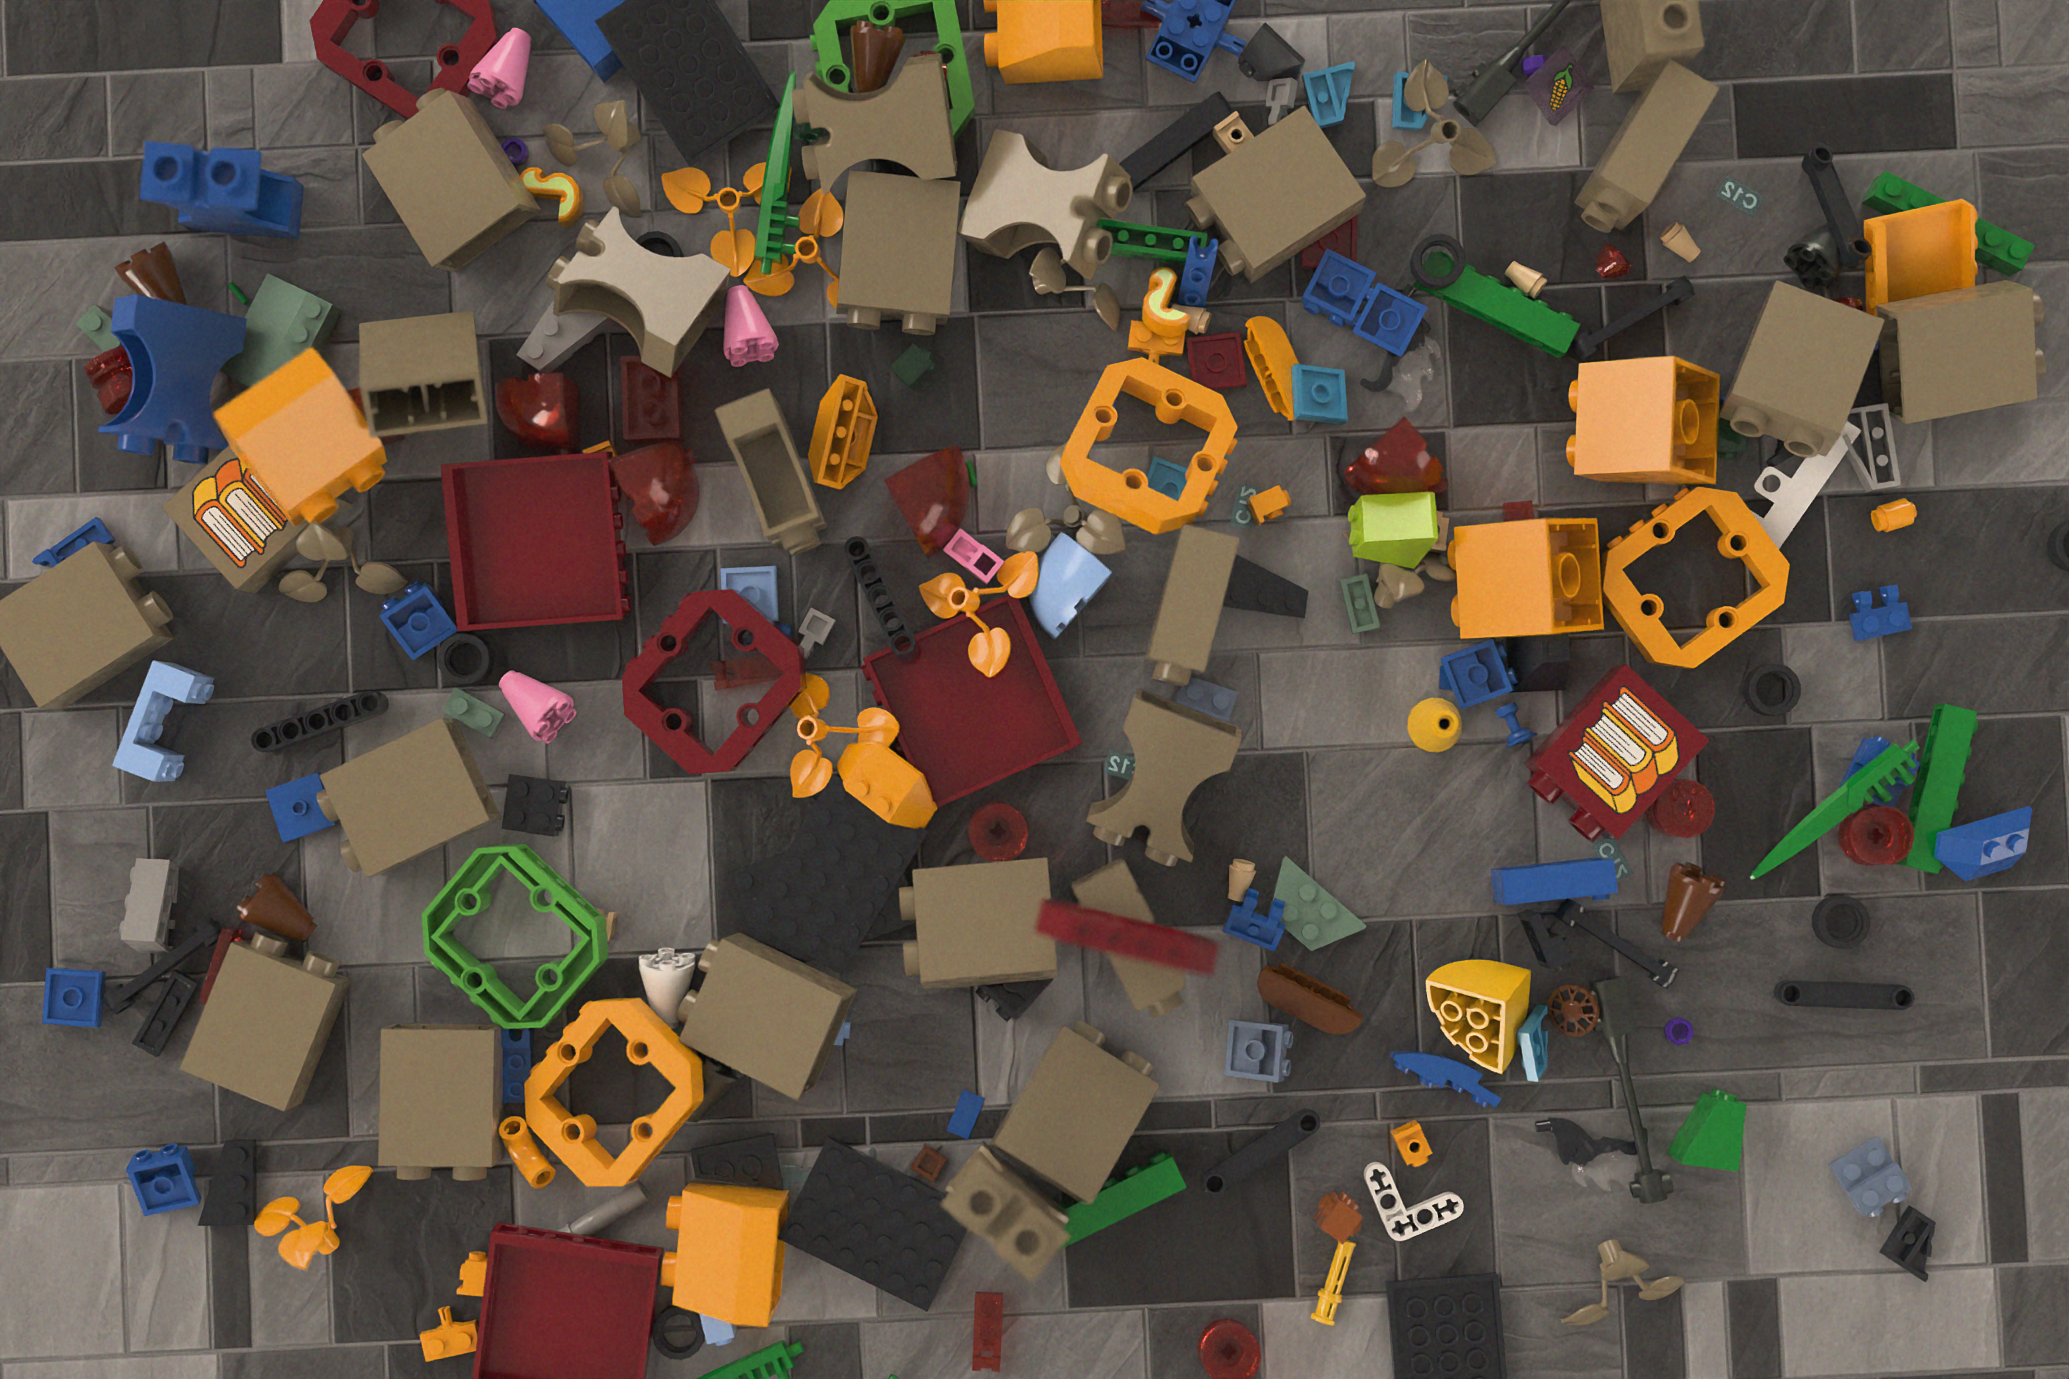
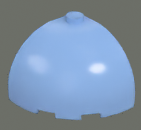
[1028,532,1112,640]

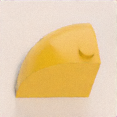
[1426,960,1531,1074]

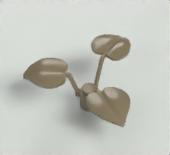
[1372,60,1497,188]
[543,100,643,218]
[1029,247,1120,331]
[1006,441,1127,555]
[279,520,409,602]
[1342,530,1457,608]
[1560,1240,1686,1326]

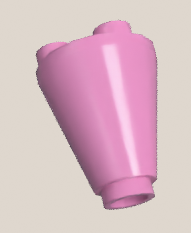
[467,28,532,110]
[723,285,779,367]
[499,670,577,743]

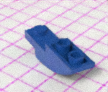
[1390,1050,1501,1108]

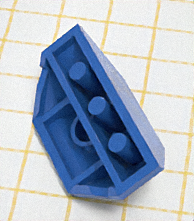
[1934,806,2032,881]

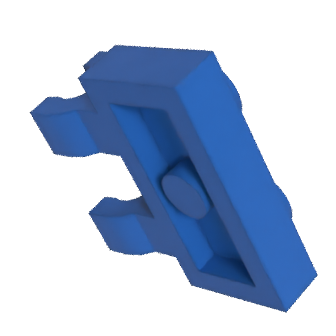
[1849,585,1912,641]
[1223,888,1285,951]

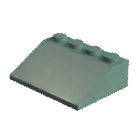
[219,273,342,388]

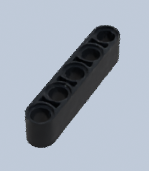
[1119,91,1235,192]
[844,536,919,663]
[251,691,389,753]

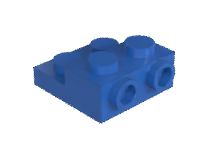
[1300,248,1376,327]
[1350,282,1428,357]
[379,581,457,661]
[1440,638,1518,710]
[1839,735,1920,812]
[126,1143,202,1216]

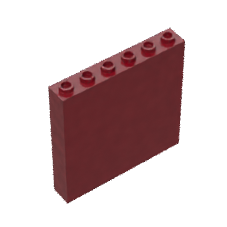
[440,451,631,631]
[861,594,1082,808]
[472,1222,664,1379]

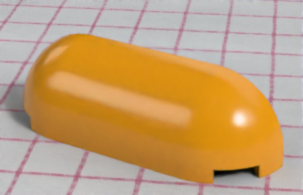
[1244,316,1299,421]

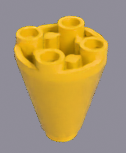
[1407,698,1463,752]

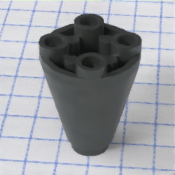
[1783,222,1843,289]
[687,1050,745,1123]

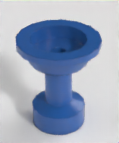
[1495,702,1537,748]

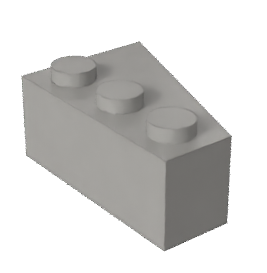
[516,300,614,375]
[1842,403,1901,493]
[119,858,179,955]

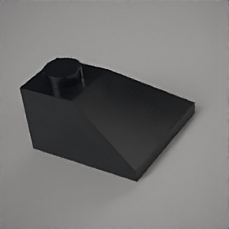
[1237,22,1306,81]
[1506,633,1570,693]

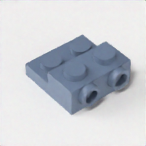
[1176,676,1238,723]
[1225,1019,1293,1082]
[1828,1136,1912,1217]

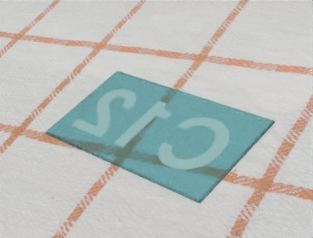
[1716,175,1765,217]
[1229,482,1262,530]
[1103,750,1135,780]
[1591,838,1633,882]

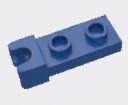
[1177,235,1218,308]
[32,517,116,568]
[502,1028,534,1103]

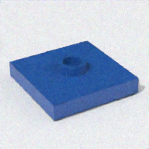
[265,772,338,843]
[42,967,105,1027]

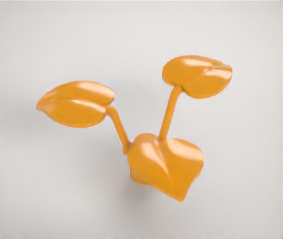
[661,162,792,277]
[743,188,844,309]
[919,551,1039,677]
[790,673,900,798]
[254,1166,373,1270]

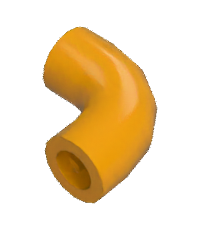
[499,1116,556,1189]

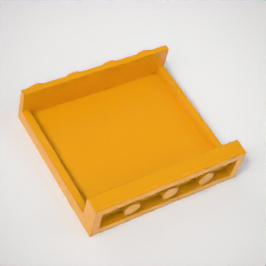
[1864,199,1978,317]

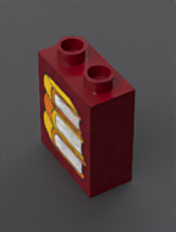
[1523,664,1709,843]

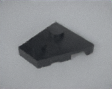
[1879,1205,1936,1282]

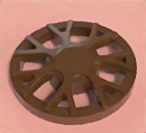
[1547,984,1600,1037]

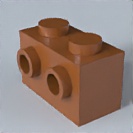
[1314,1190,1363,1244]

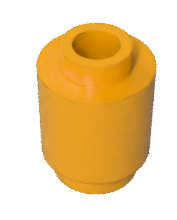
[1871,498,1917,532]

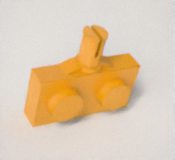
[1127,320,1185,365]
[420,1306,479,1362]

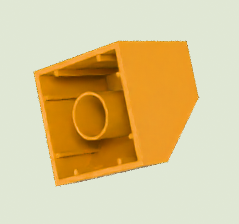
[983,0,1103,84]
[214,347,387,527]
[1566,356,1720,486]
[1447,518,1604,639]
[661,1181,790,1327]

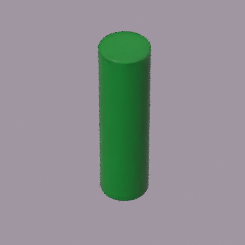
[227,282,249,305]
[965,461,978,487]

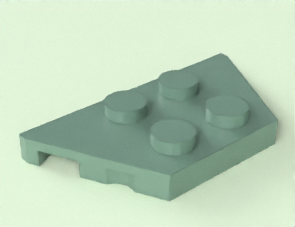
[1268,856,1366,951]

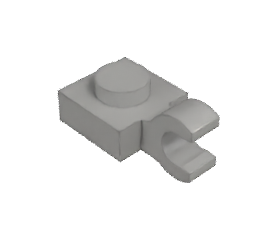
[1265,78,1298,126]
[798,608,836,659]

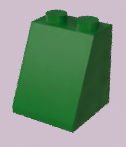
[1667,1089,1747,1172]

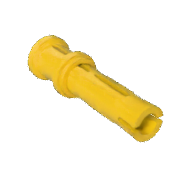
[1310,1240,1356,1326]

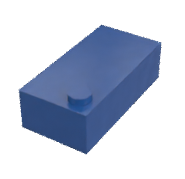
[1491,857,1618,905]

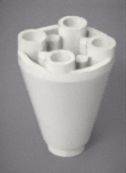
[639,948,695,1029]

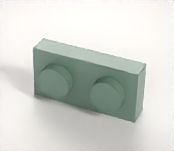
[76,304,127,363]
[1339,574,1380,634]
[442,687,506,738]

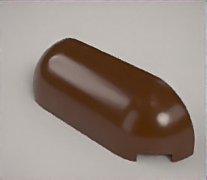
[1257,963,1363,1035]

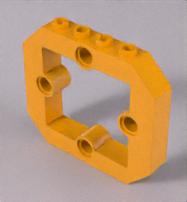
[1059,357,1238,535]
[1600,486,1790,669]
[524,998,704,1186]

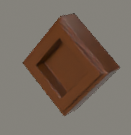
[910,1143,948,1183]

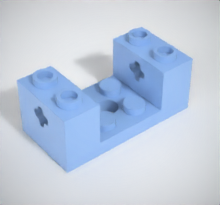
[112,660,214,782]

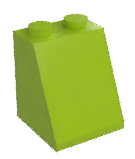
[1348,492,1438,569]

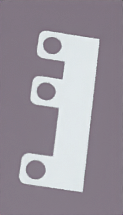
[1750,421,1861,549]

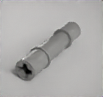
[558,1181,650,1236]

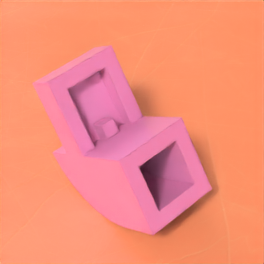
[943,528,1004,584]

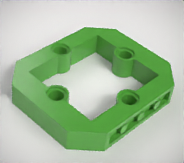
[810,0,975,161]
[422,843,609,1029]

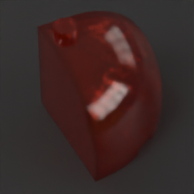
[495,373,580,456]
[1343,416,1449,499]
[610,441,700,546]
[884,445,970,559]

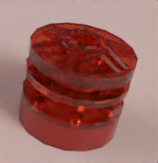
[84,346,133,415]
[1645,779,1715,838]
[968,801,1028,862]
[1838,806,1914,866]
[1197,1318,1261,1379]

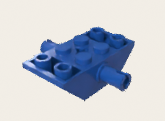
[1140,0,1247,84]

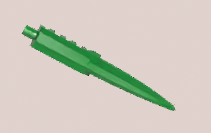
[754,71,800,275]
[1750,739,1920,880]
[697,1340,804,1379]

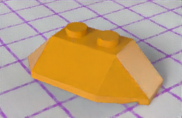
[808,374,878,490]
[836,741,937,829]

